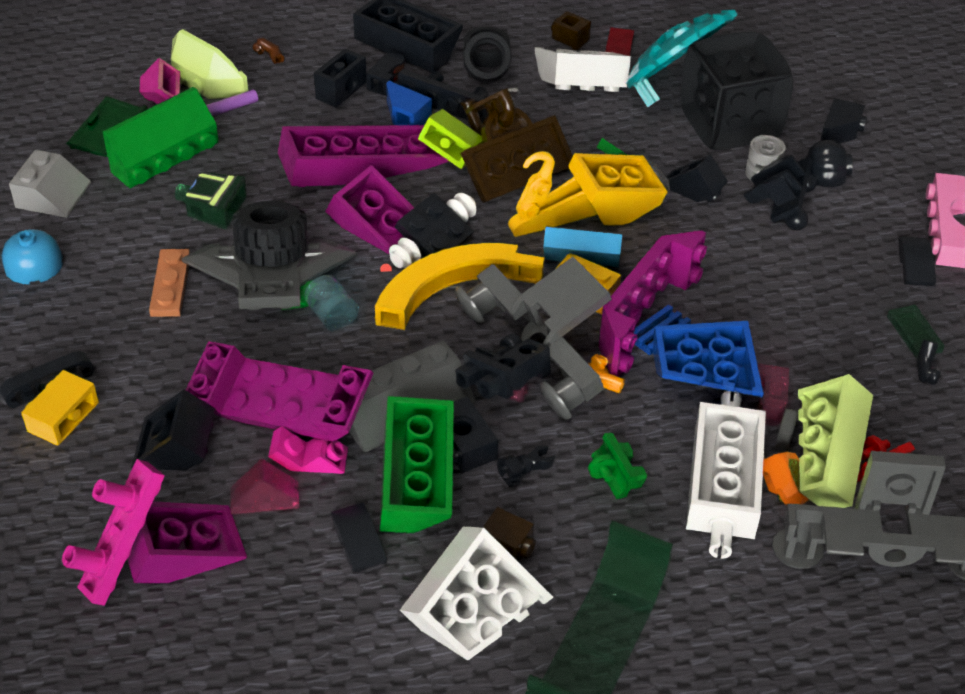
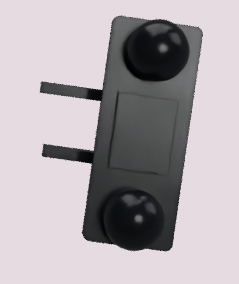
[744,155,817,230]

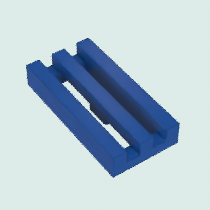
[634,305,691,355]

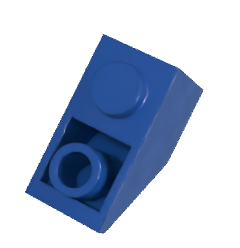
[386,81,432,125]

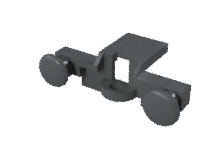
[455,257,612,419]
[772,451,965,580]

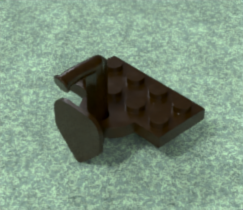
[460,88,573,203]

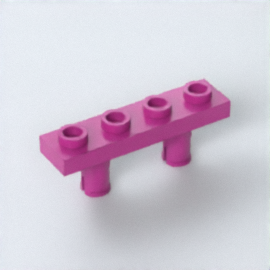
[62,459,165,606]

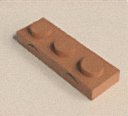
[149,249,190,317]

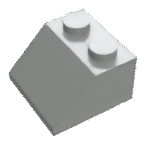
[9,150,91,218]

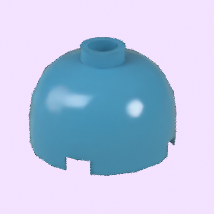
[1,229,63,284]

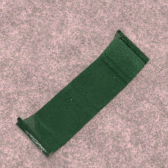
[525,521,673,694]

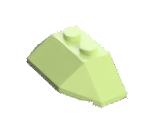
[171,29,248,99]

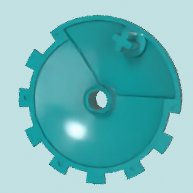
[625,10,738,107]

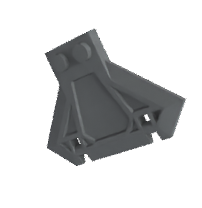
[181,240,357,310]

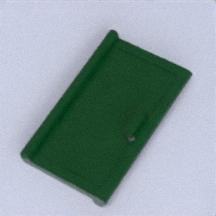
[67,96,148,157]

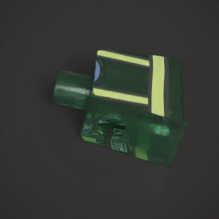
[175,173,247,229]

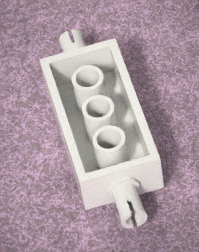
[686,391,766,558]

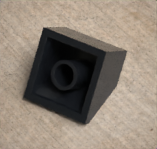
[131,389,215,471]

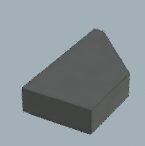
[774,408,798,453]

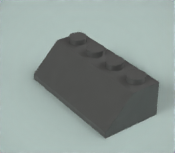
[349,340,476,453]

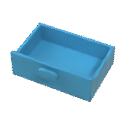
[543,227,622,267]

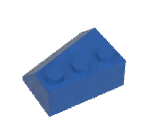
[653,321,763,397]

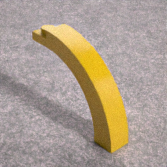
[375,243,545,330]

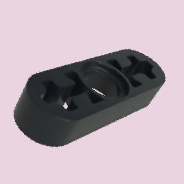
[0,351,94,408]

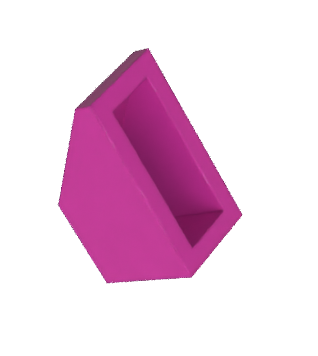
[139,58,180,104]

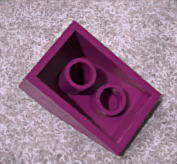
[325,165,414,255]
[127,502,247,583]

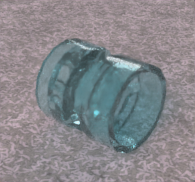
[304,275,359,331]

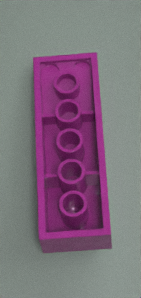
[278,125,450,187]

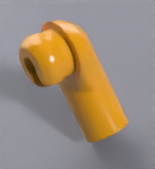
[588,354,625,394]

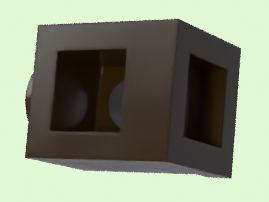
[551,11,591,51]

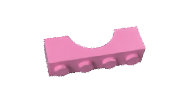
[926,173,965,268]

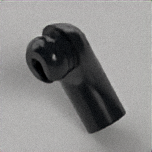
[917,339,941,385]

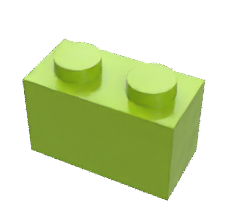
[418,109,483,169]

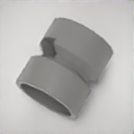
[745,135,786,180]

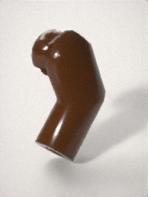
[252,37,284,64]

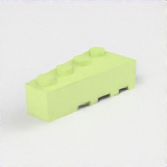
[798,374,873,508]

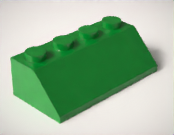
[103,87,219,188]
[380,396,454,534]

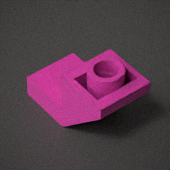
[268,426,348,474]

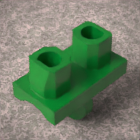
[588,433,647,500]

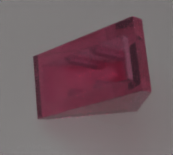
[230,458,300,514]

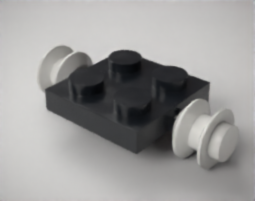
[389,193,477,268]

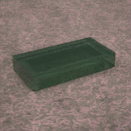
[887,305,945,358]

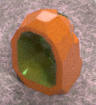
[763,452,808,505]

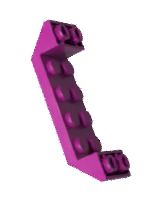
[598,231,707,377]
[186,341,374,441]

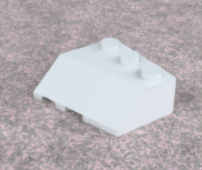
[535,47,631,92]
[400,527,553,660]

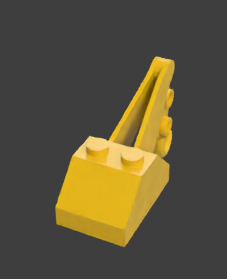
[508,151,668,237]

